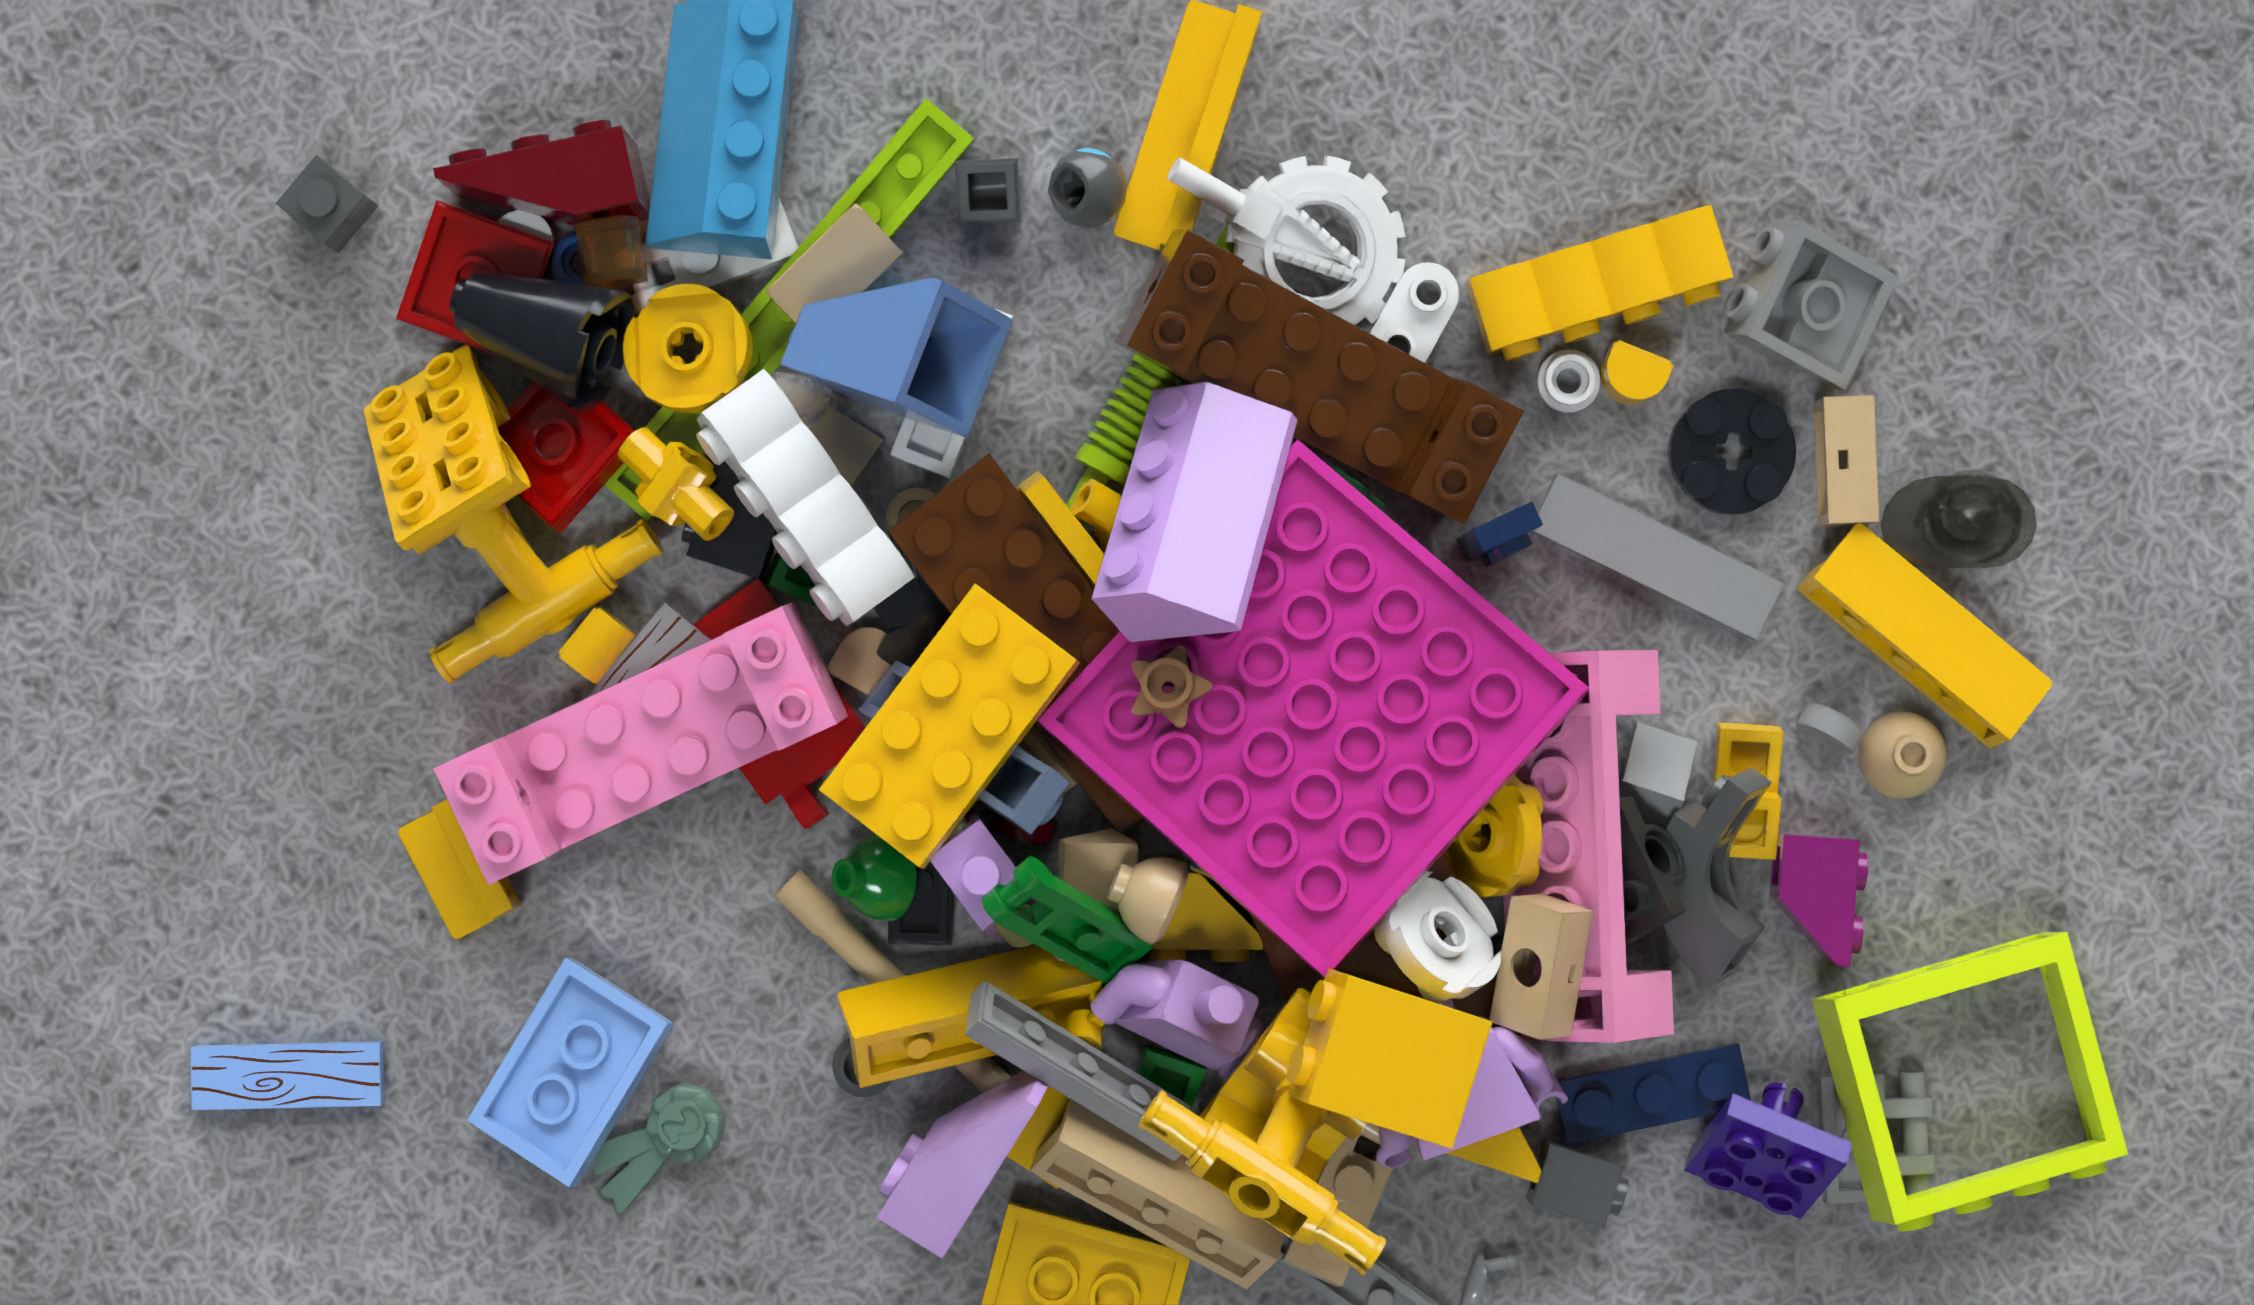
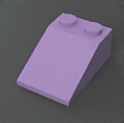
[876,1070,1049,1259]

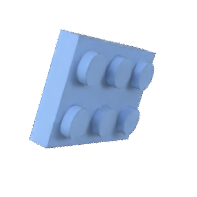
[467,957,675,1187]

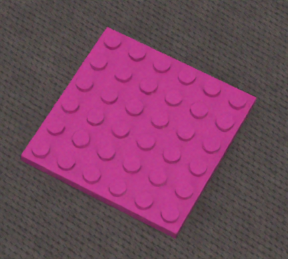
[1038,440,1589,979]

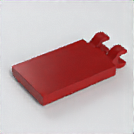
[693,579,866,829]

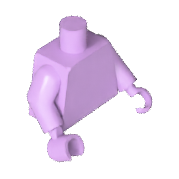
[1376,998,1568,1168]

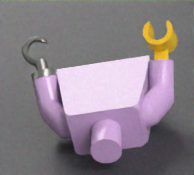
[1066,960,1265,1112]

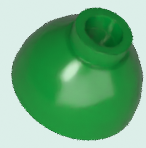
[832,834,917,921]

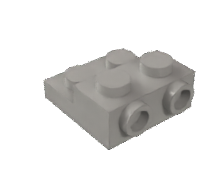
[1723,219,1899,390]

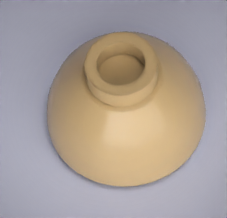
[1858,711,1947,799]
[1107,857,1189,945]

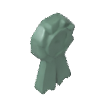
[593,1083,726,1214]

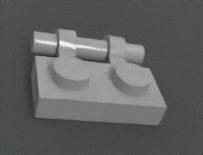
[1816,1070,1936,1204]

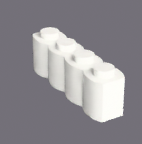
[696,369,915,626]

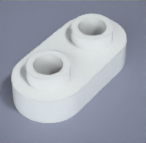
[1370,262,1459,363]

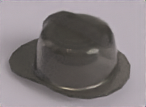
[1880,469,2037,569]

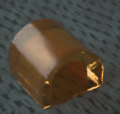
[575,216,649,288]

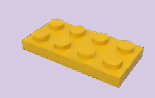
[819,583,1080,869]

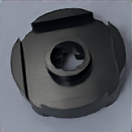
[1668,389,1796,515]

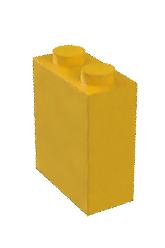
[1287,968,1493,1149]

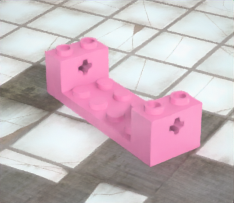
[433,602,848,885]
[1503,650,1674,1043]

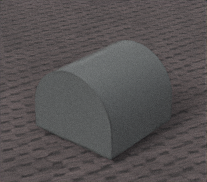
[954,158,1021,225]

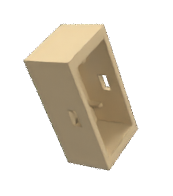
[1813,395,1879,527]
[1489,894,1594,1040]

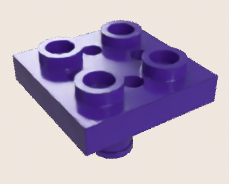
[1684,1082,1852,1219]

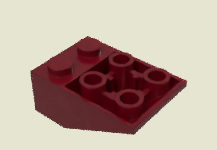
[433,120,650,232]

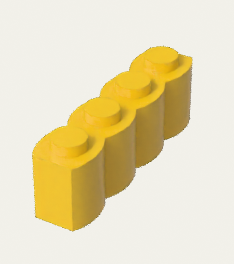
[1466,205,1734,362]

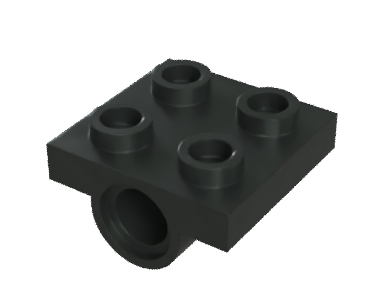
[1619,796,1686,946]

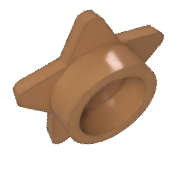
[1131,645,1212,728]

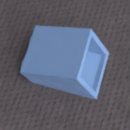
[781,277,1013,438]

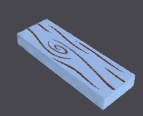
[190,1041,385,1110]

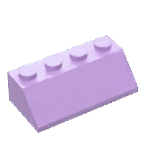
[1092,382,1297,642]

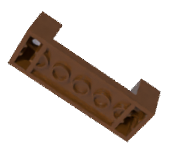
[1115,229,1524,525]

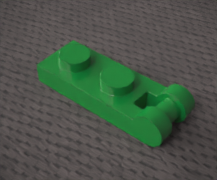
[981,856,1154,984]

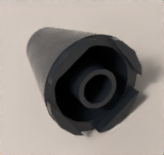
[449,270,636,412]

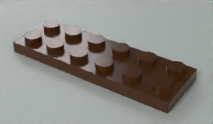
[886,453,1142,833]

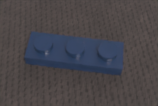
[1456,501,1543,567]
[1555,1042,1751,1145]

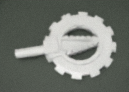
[1167,156,1406,325]

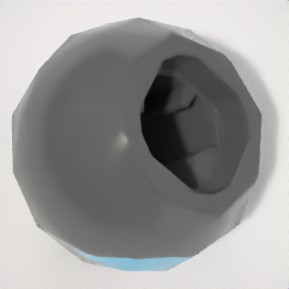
[1048,148,1128,228]

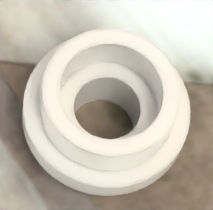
[1537,350,1600,413]

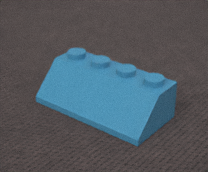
[645,0,799,260]

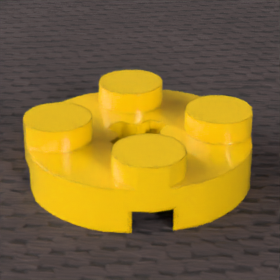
[623,284,753,413]
[1447,775,1543,898]

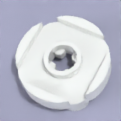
[1374,871,1501,1004]

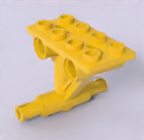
[363,345,664,684]
[1137,988,1386,1276]

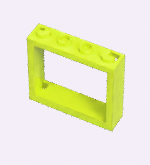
[1812,932,2128,1232]

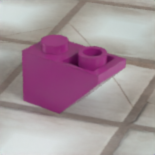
[1769,833,1868,967]

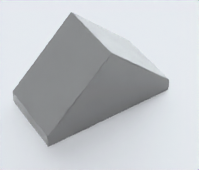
[1619,722,1697,830]

